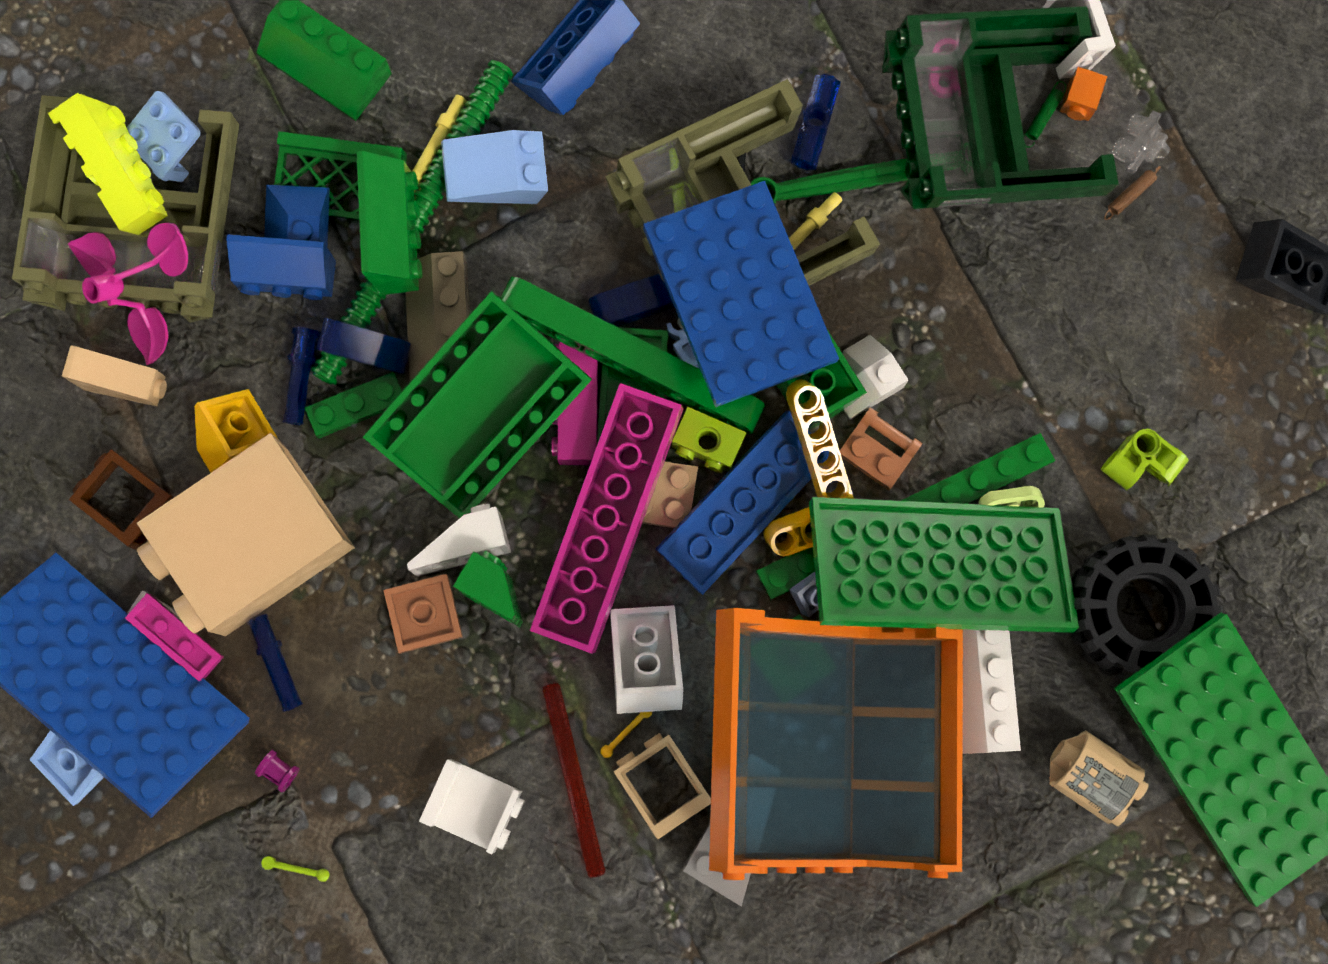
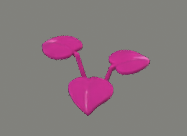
[68,222,188,365]

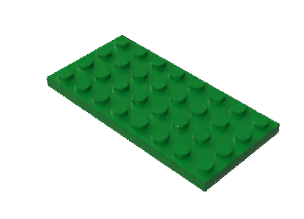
[809,497,1079,633]
[1114,613,1328,907]

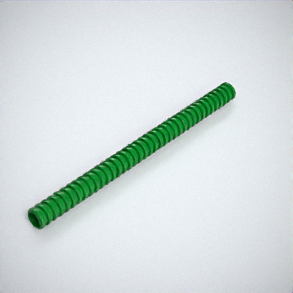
[311,60,513,385]

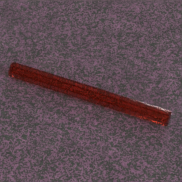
[543,683,605,878]

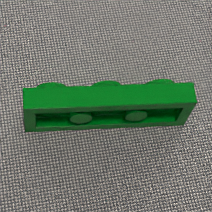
[305,372,402,439]

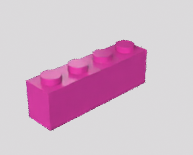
[552,342,599,465]

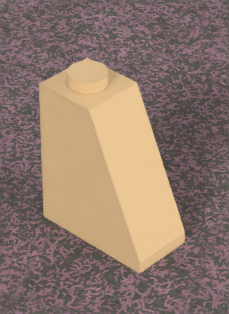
[62,345,167,407]

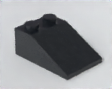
[1236,219,1328,315]

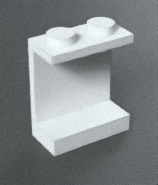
[419,759,524,854]

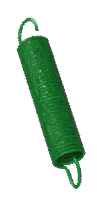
[1024,81,1067,148]

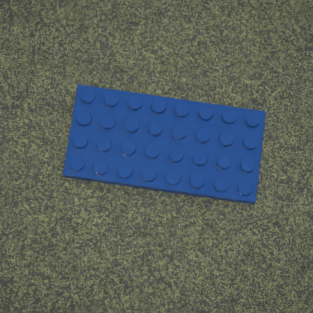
[0,553,250,818]

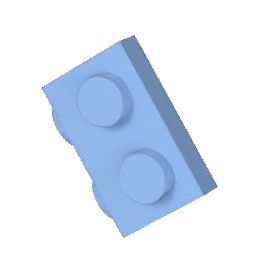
[127,91,200,182]

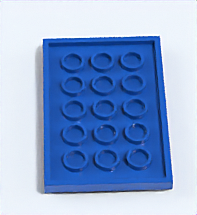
[643,181,839,407]

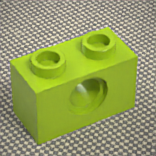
[672,407,746,473]

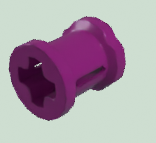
[254,750,300,793]

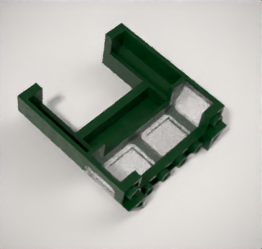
[882,6,1119,209]

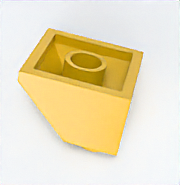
[194,389,279,473]

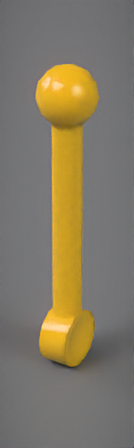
[600,712,652,758]

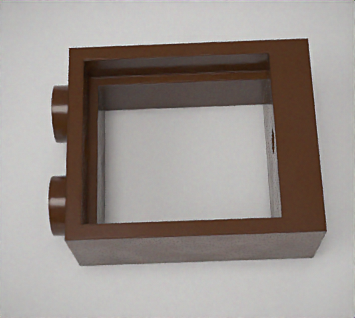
[69,449,174,550]

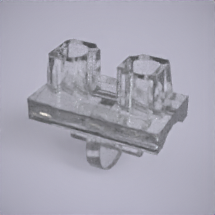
[1112,111,1170,174]

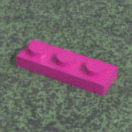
[125,593,224,682]

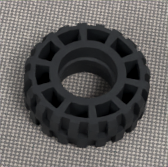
[1071,534,1223,682]

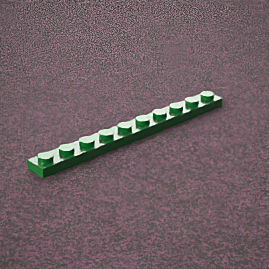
[756,433,1056,601]

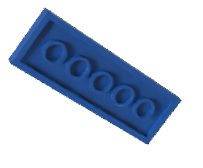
[655,411,829,595]

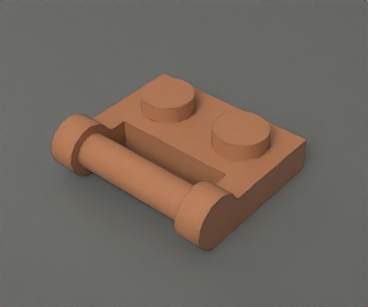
[840,407,923,490]

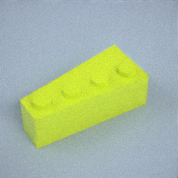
[48,93,168,235]

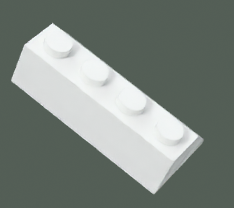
[962,629,1021,754]

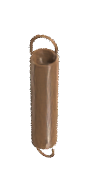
[1104,166,1161,220]

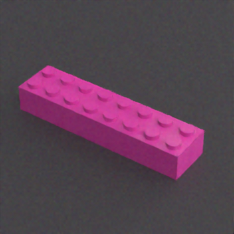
[530,383,683,654]

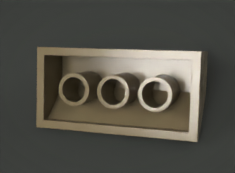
[406,251,470,381]

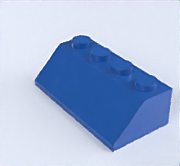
[511,0,640,115]

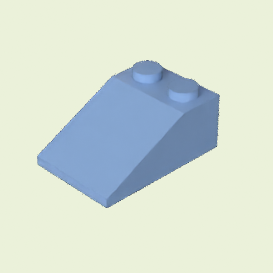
[441,130,548,204]
[30,730,104,806]

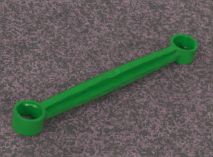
[750,141,973,204]

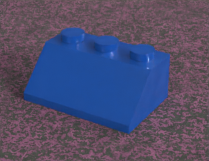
[227,235,336,300]

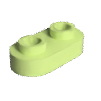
[978,486,1045,507]

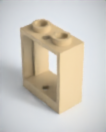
[614,733,711,840]

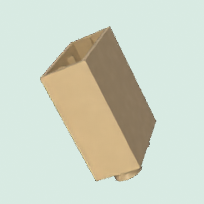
[137,433,355,636]

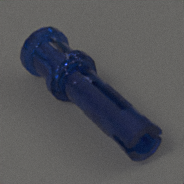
[282,327,320,425]

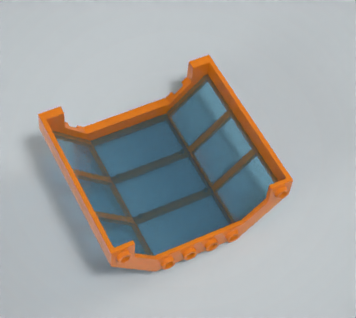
[709,608,963,880]

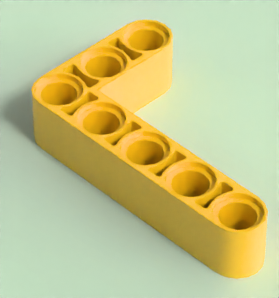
[763,379,854,557]

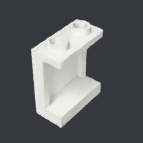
[1042,0,1116,79]

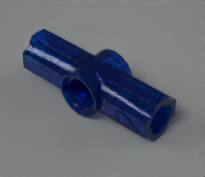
[791,74,841,171]

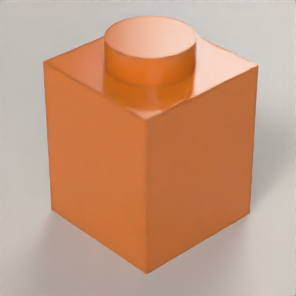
[1059,67,1107,121]

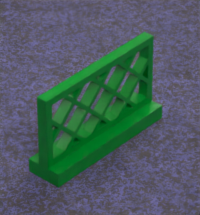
[274,131,407,220]

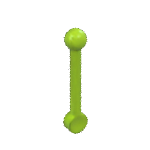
[261,856,329,882]

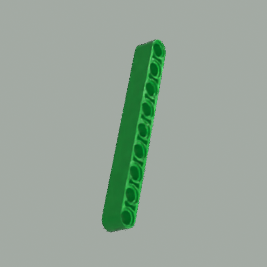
[500,276,765,435]

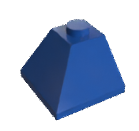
[264,185,330,246]

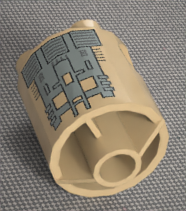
[1049,730,1149,827]

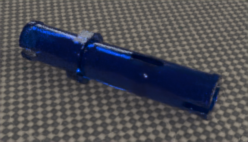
[247,614,303,713]

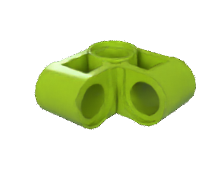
[1101,429,1189,490]

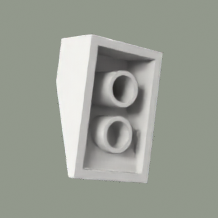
[407,504,511,577]
[610,605,683,714]

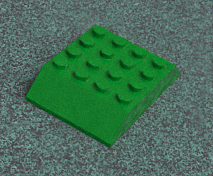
[363,291,592,518]

